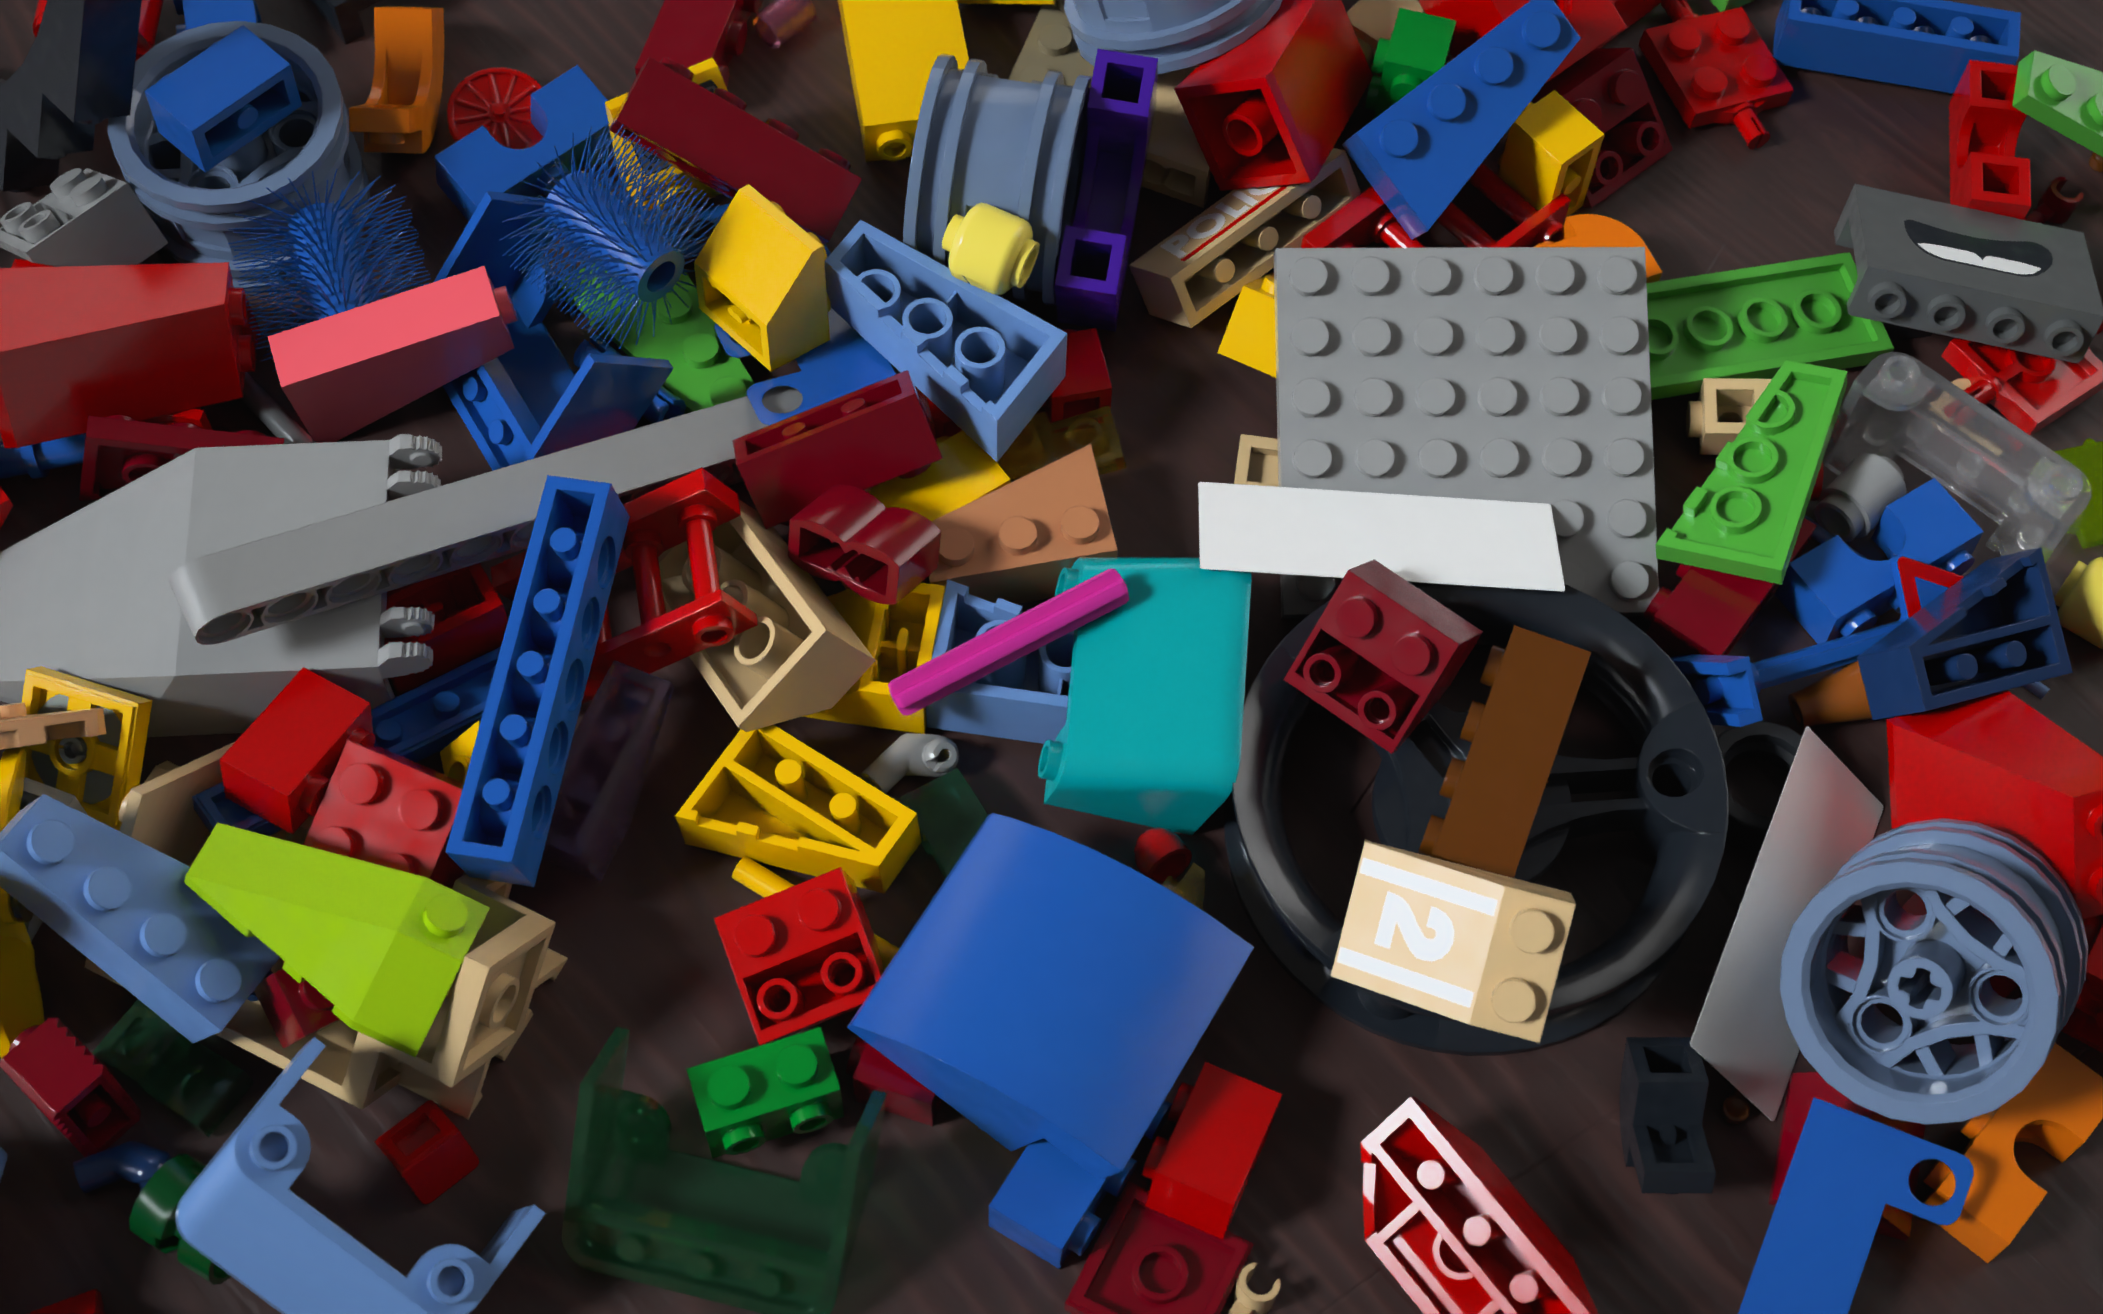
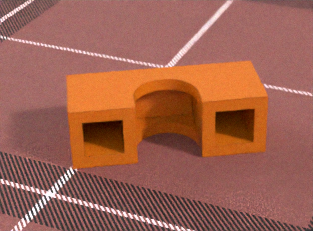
[1922,1043,2103,1263]

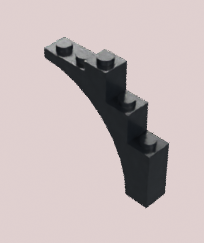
[0,0,142,193]

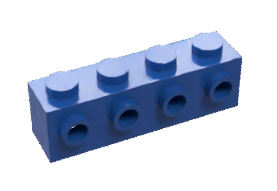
[1772,0,2021,94]

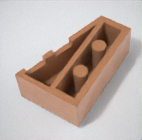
[923,444,1118,604]

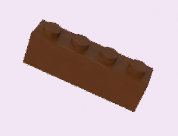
[1418,625,1591,878]

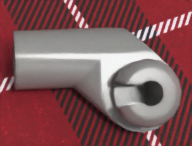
[861,733,960,794]

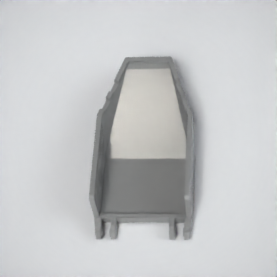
[0,434,442,737]

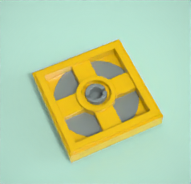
[22,666,152,830]

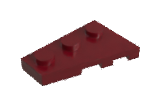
[79,415,284,501]

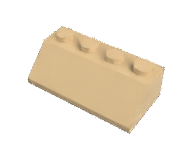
[658,500,876,732]

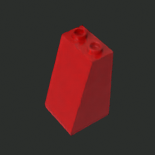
[1174,0,1373,191]
[0,262,256,448]
[1886,690,2103,919]

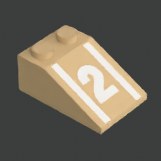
[1331,840,1576,1043]

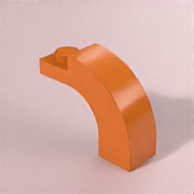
[349,6,444,154]

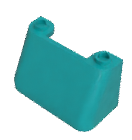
[1038,557,1252,836]

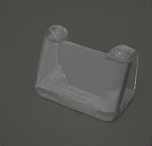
[1823,352,2092,569]

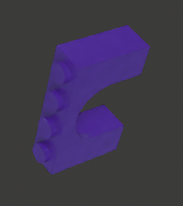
[1055,49,1158,332]

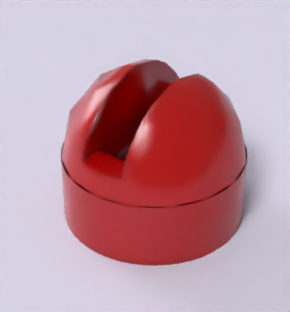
[1134,827,1192,885]

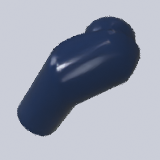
[73,1141,172,1194]

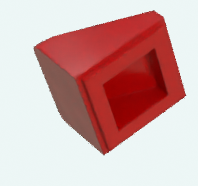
[374,1099,479,1205]

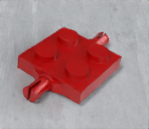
[1638,0,1794,150]
[1941,322,2103,438]

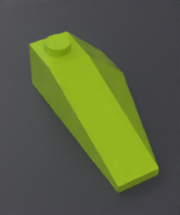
[184,823,490,1058]

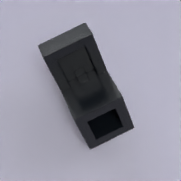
[1620,1037,1716,1194]

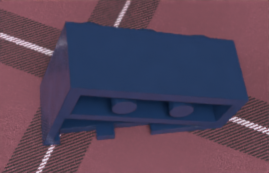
[1857,547,2073,720]

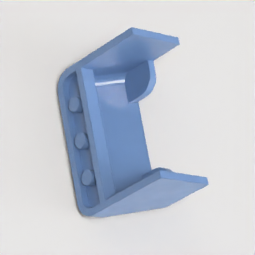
[176,1037,545,1314]

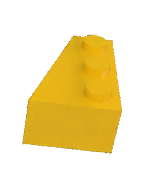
[675,725,922,893]

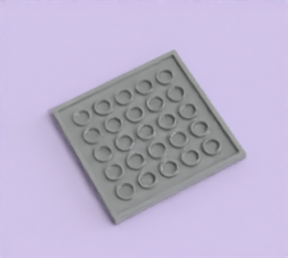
[1273,247,1659,619]

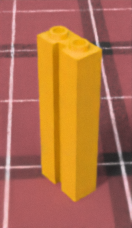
[838,0,969,162]

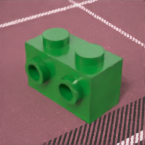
[1365,8,1456,120]
[686,1027,845,1159]

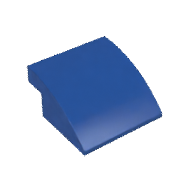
[847,813,1254,1180]

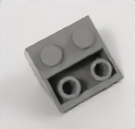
[0,168,168,267]

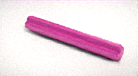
[888,569,1129,715]

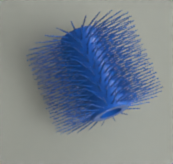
[500,122,720,349]
[228,169,431,372]

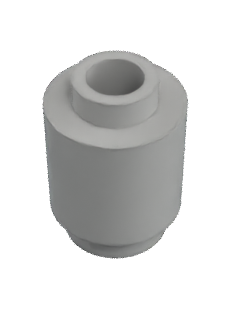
[1814,453,1906,542]

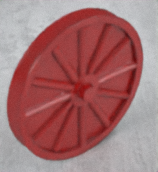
[447,67,543,149]

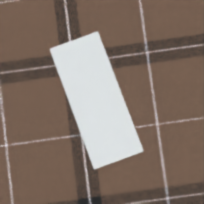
[1198,482,1565,592]
[1690,727,1884,1121]

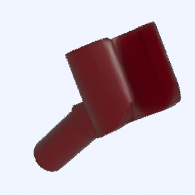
[2024,176,2084,224]

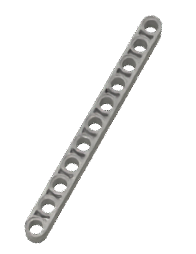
[169,386,803,645]

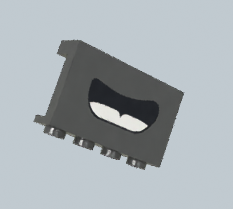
[1834,184,2103,363]

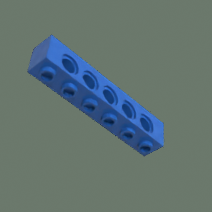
[446,475,630,887]

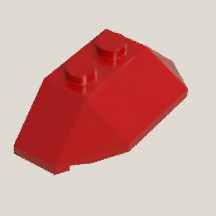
[1360,1096,1598,1314]

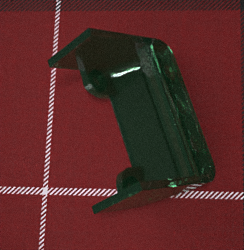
[562,1027,887,1314]

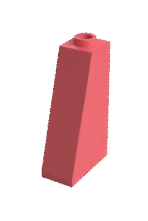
[267,266,518,443]

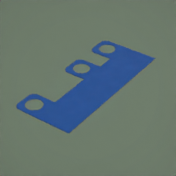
[669,203,896,425]
[1738,1097,1974,1314]

